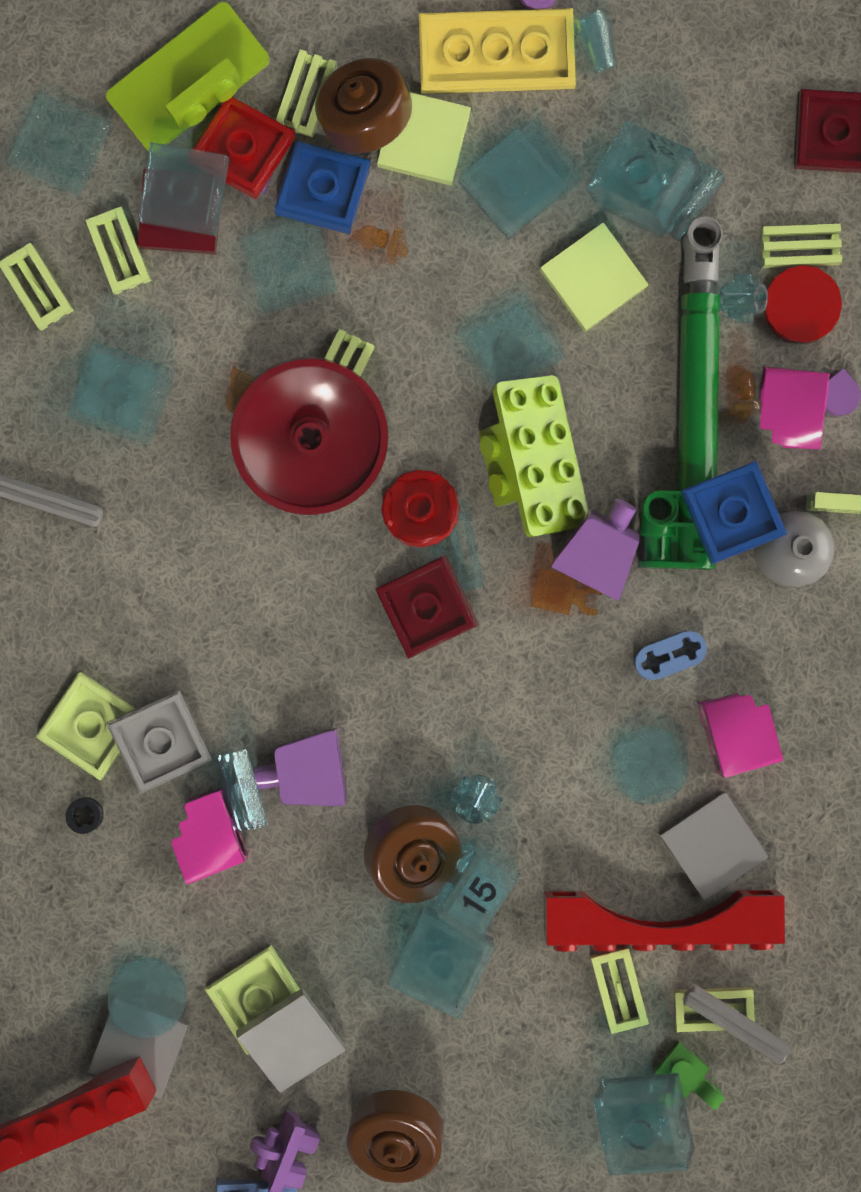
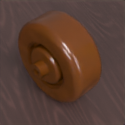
[315,58,412,153]
[364,805,462,903]
[347,1090,444,1183]

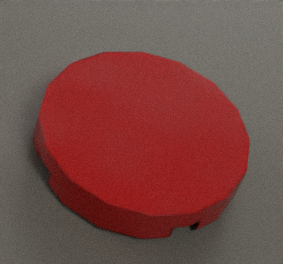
[763,265,842,344]
[381,469,460,548]

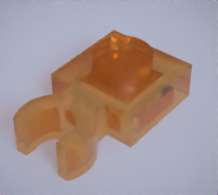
[530,568,602,615]

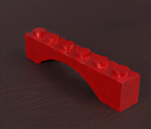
[544,890,785,952]
[0,1056,156,1173]

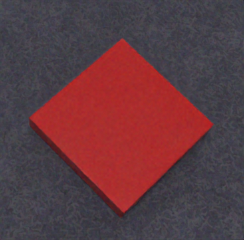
[188,97,296,200]

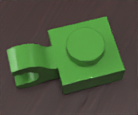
[653,1041,725,1110]

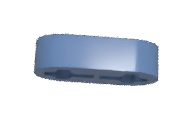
[633,631,707,680]

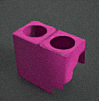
[759,366,830,449]
[697,693,783,778]
[171,788,248,885]

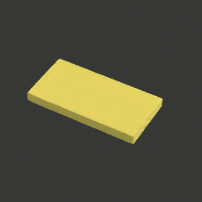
[419,8,576,94]

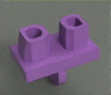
[250,1110,320,1192]

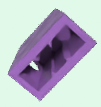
[551,499,640,601]
[254,728,347,806]

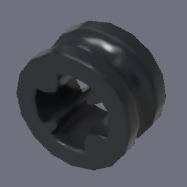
[66,797,104,834]

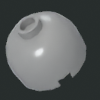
[754,510,835,588]

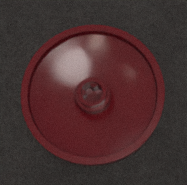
[230,357,388,515]

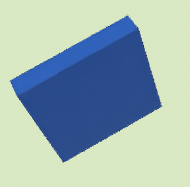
[275,140,371,235]
[681,461,787,565]

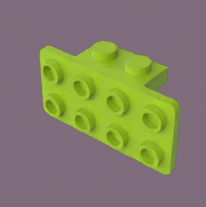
[106,2,270,154]
[478,375,589,537]

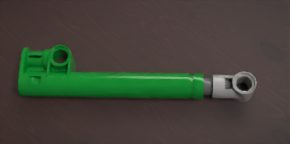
[637,216,723,570]

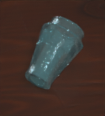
[574,10,617,74]

